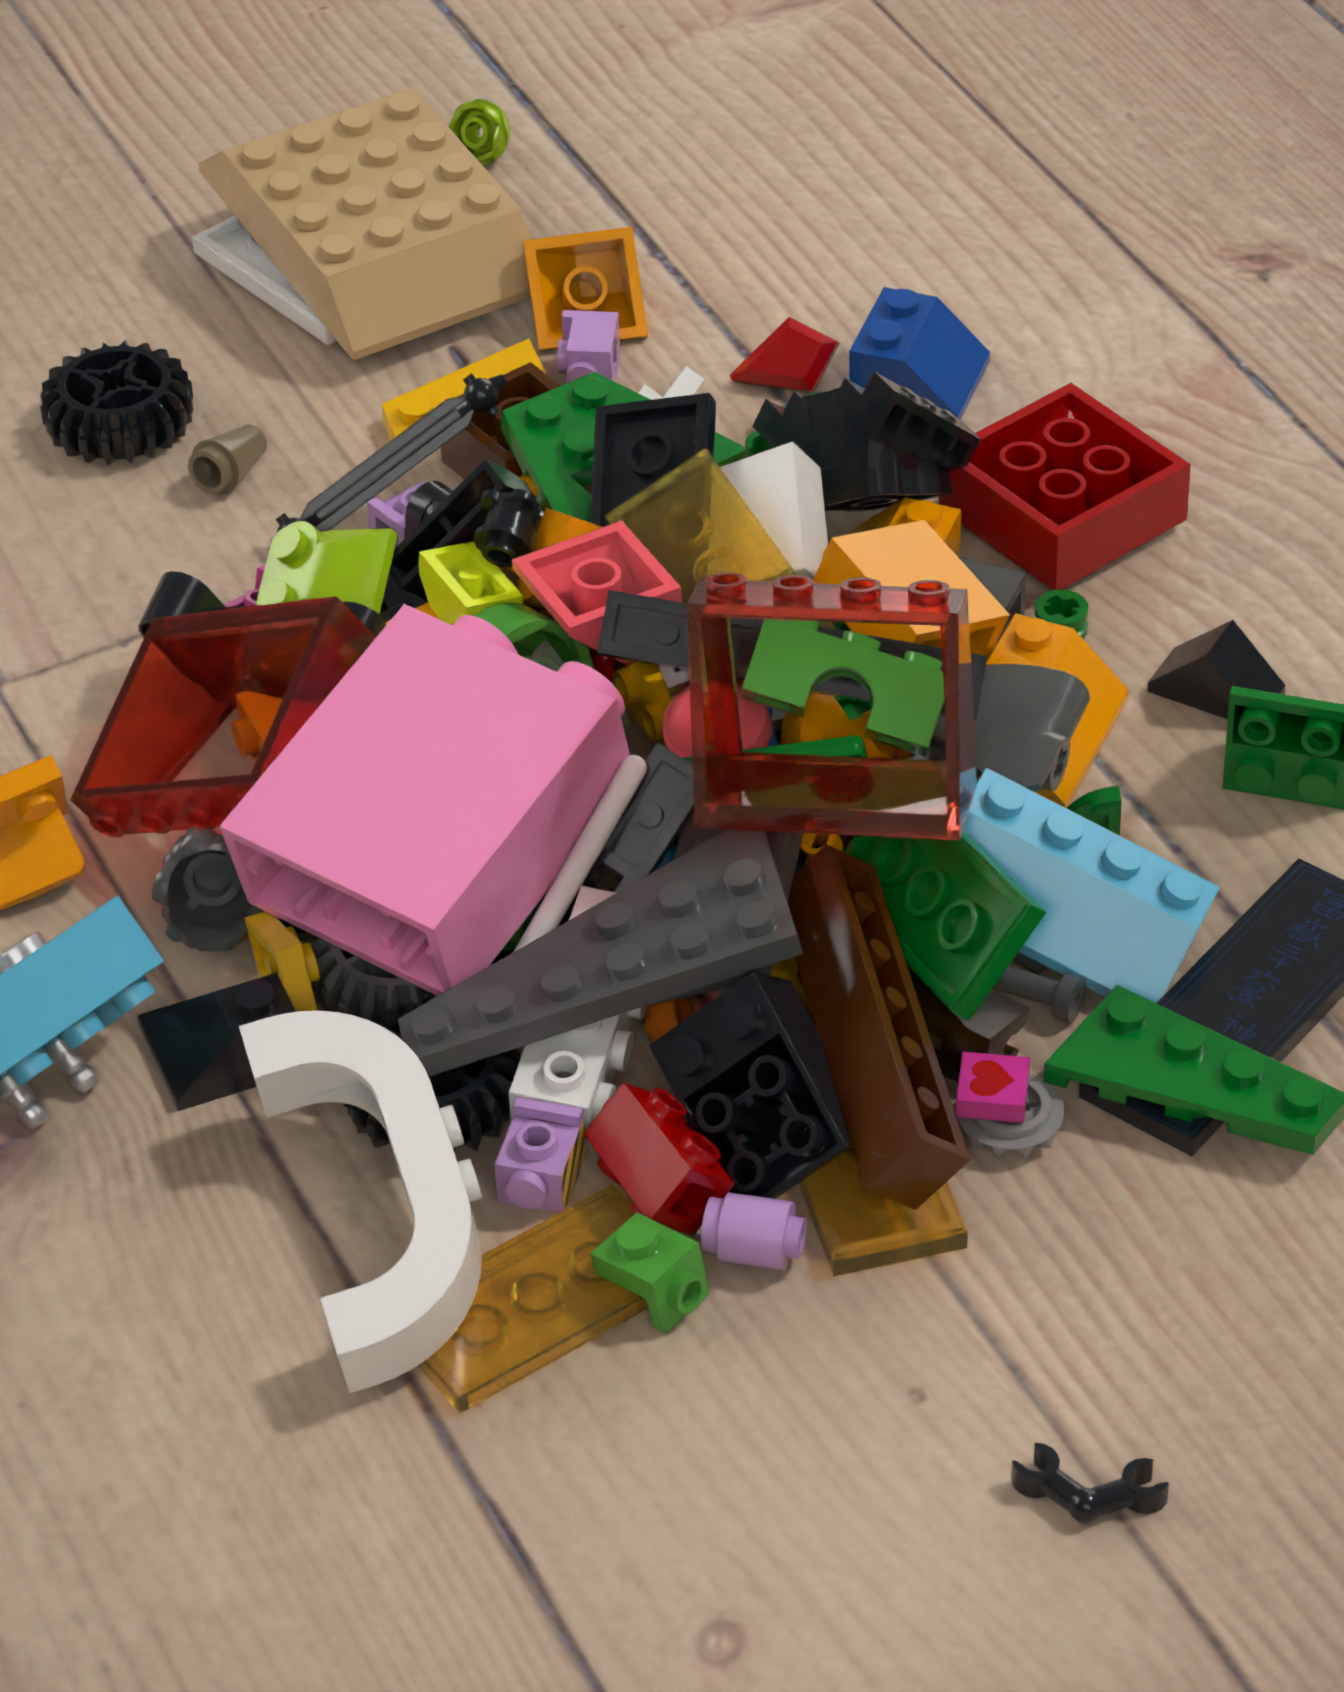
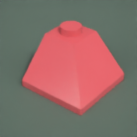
[512,521,682,666]

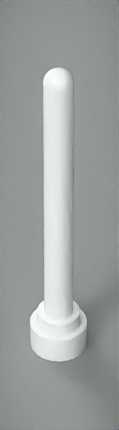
[513,755,647,952]

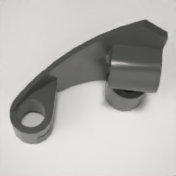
[912,664,1090,792]

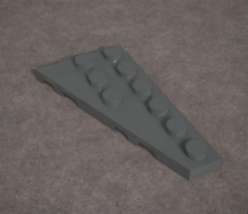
[398,812,804,1077]

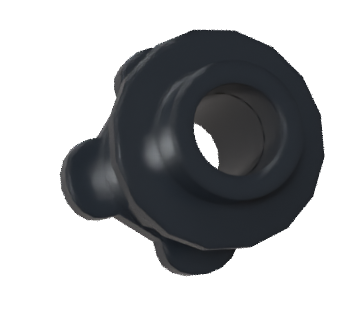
[473,488,544,567]

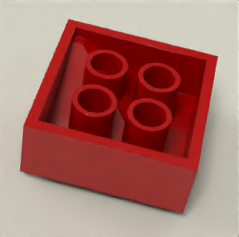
[939,383,1191,590]

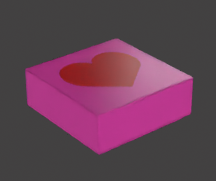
[956,1052,1030,1123]

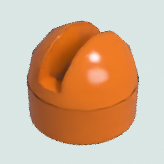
[644,998,696,1042]

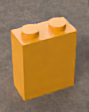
[811,520,1010,660]

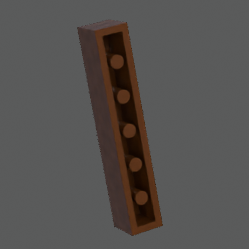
[788,844,970,1210]

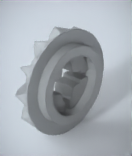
[955,1074,1064,1160]

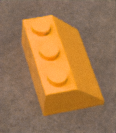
[948,613,1129,808]

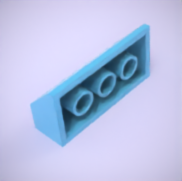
[955,768,1220,1003]

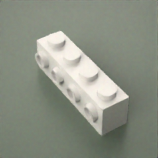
[509,886,647,1148]

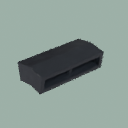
[389,459,540,602]

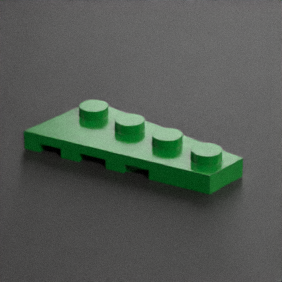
[1043,985,1344,1155]

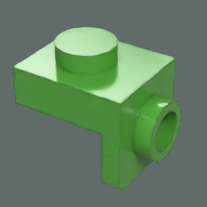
[590,1212,709,1333]

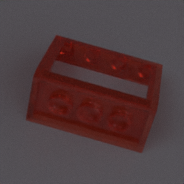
[687,572,977,840]
[70,596,376,837]

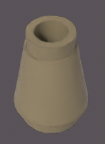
[188,424,267,494]

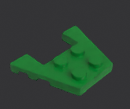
[500,372,747,522]

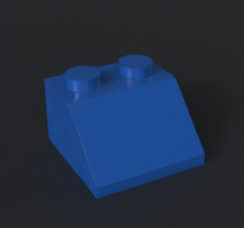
[849,287,990,420]

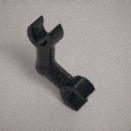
[1011,1443,1169,1523]

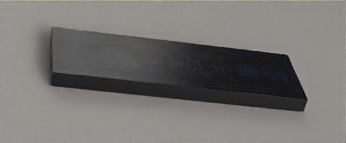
[1079,858,1344,1156]

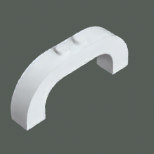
[239,1011,482,1394]

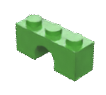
[742,611,952,757]

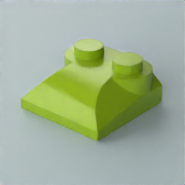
[256,521,398,614]

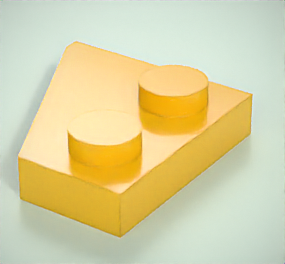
[244,911,320,1012]

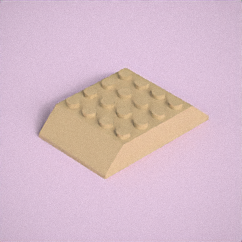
[199,87,531,361]

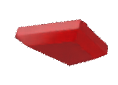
[730,317,840,393]

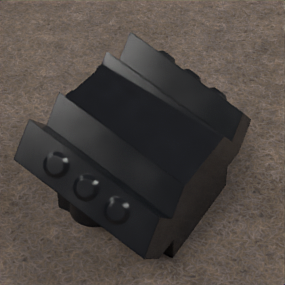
[752,371,981,512]

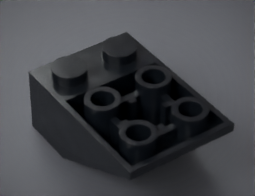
[649,972,851,1199]

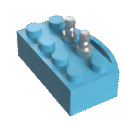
[0,895,164,1130]

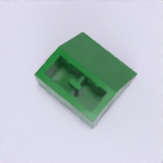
[1222,686,1344,809]

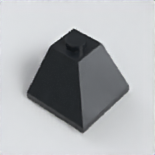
[137,973,296,1111]

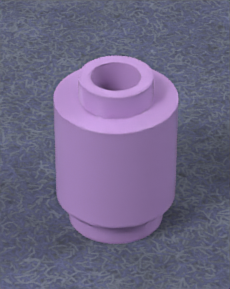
[701,1192,807,1271]

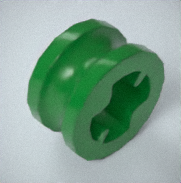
[1035,590,1088,639]

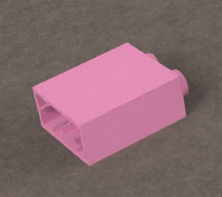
[219,604,630,996]

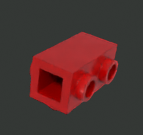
[583,1082,735,1236]

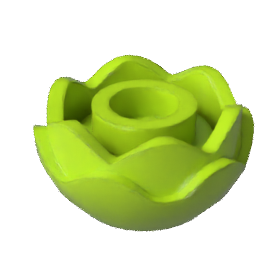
[449,99,511,165]

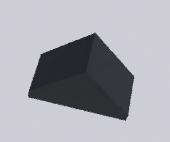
[1147,620,1286,719]

